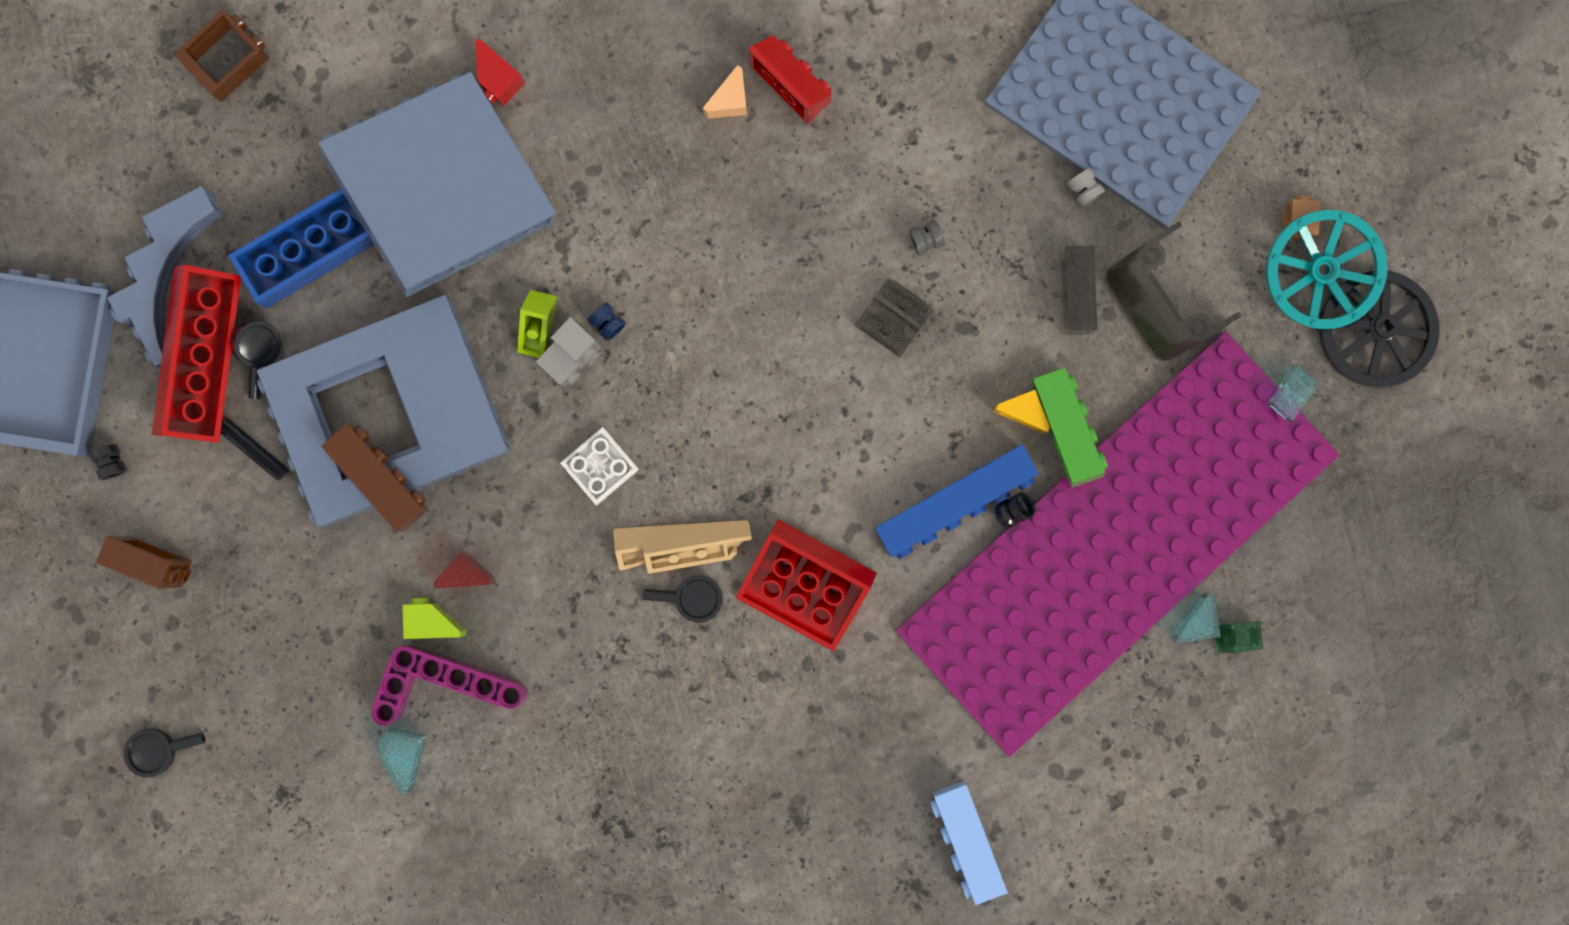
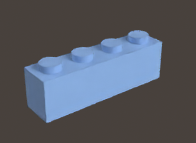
[930,781,1008,905]

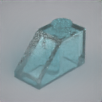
[378,728,426,795]

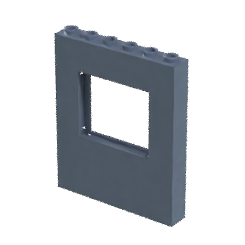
[257,295,512,527]

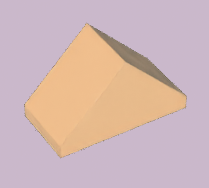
[703,65,747,119]

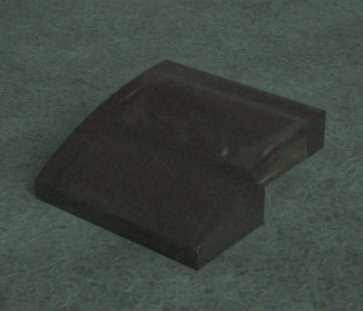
[855,277,934,357]

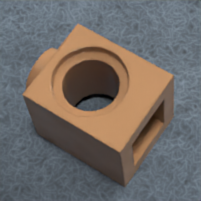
[1283,196,1321,239]

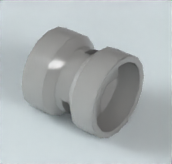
[1067,168,1106,207]

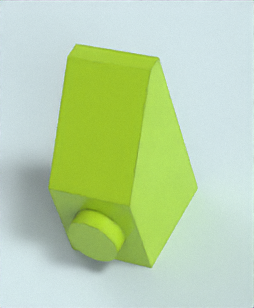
[517,290,557,358]
[403,598,466,639]

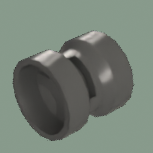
[909,220,945,256]

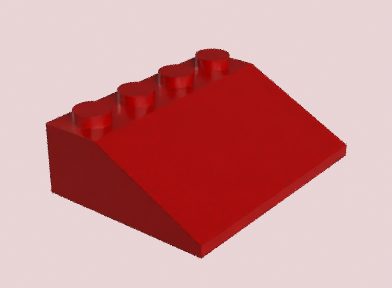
[736,519,877,651]

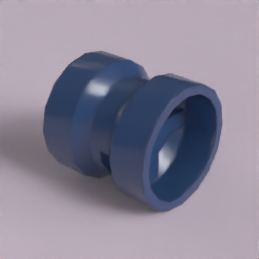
[587,302,627,342]

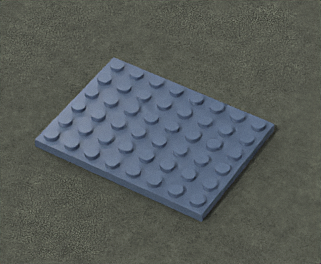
[984,0,1262,229]

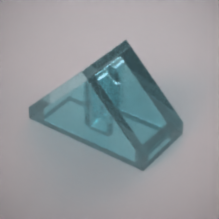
[1170,593,1221,643]

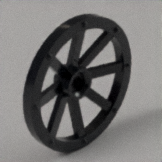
[1319,271,1440,388]

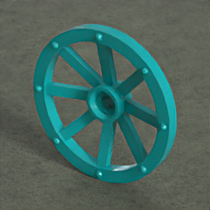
[1265,210,1388,329]

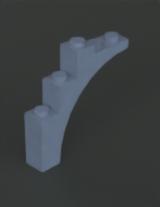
[107,186,224,368]

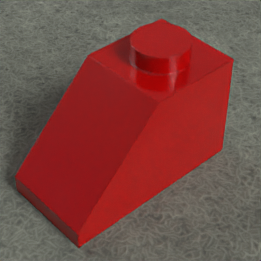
[475,38,525,107]

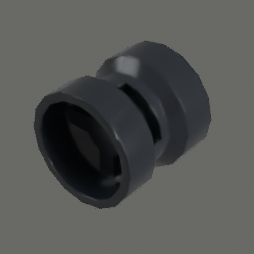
[89,444,127,480]
[995,492,1035,528]

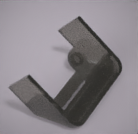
[1104,221,1242,362]

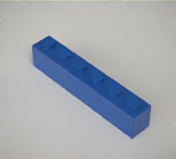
[874,444,1039,559]

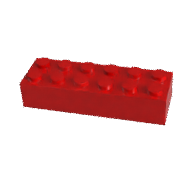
[151,265,241,443]

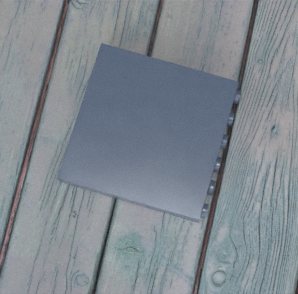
[318,72,557,298]
[0,269,116,457]

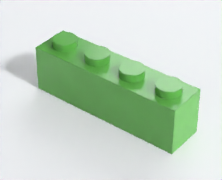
[1032,368,1108,488]

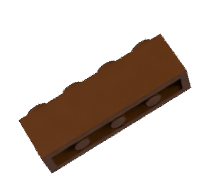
[321,423,429,532]

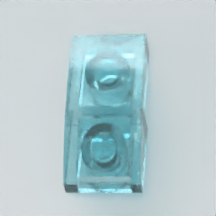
[1267,364,1318,422]

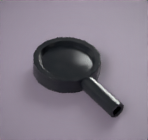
[230,319,281,399]
[643,575,723,623]
[124,728,206,778]

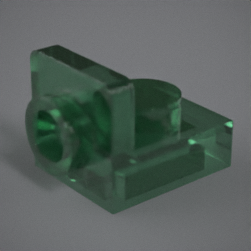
[1215,621,1263,653]

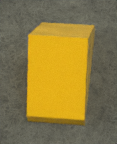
[992,390,1050,434]

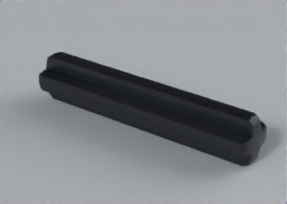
[220,419,288,480]

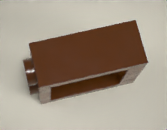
[174,9,270,102]
[95,536,192,589]

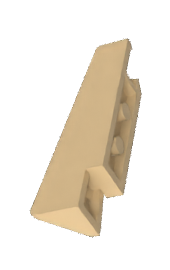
[613,520,752,574]

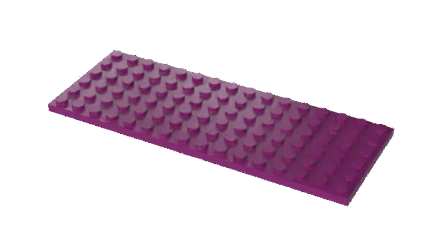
[895,331,1340,757]

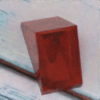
[433,552,496,588]

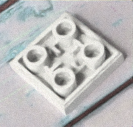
[560,427,640,506]

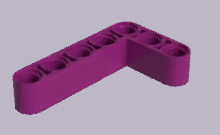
[371,644,528,726]

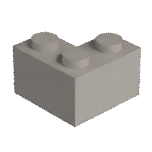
[536,317,602,387]

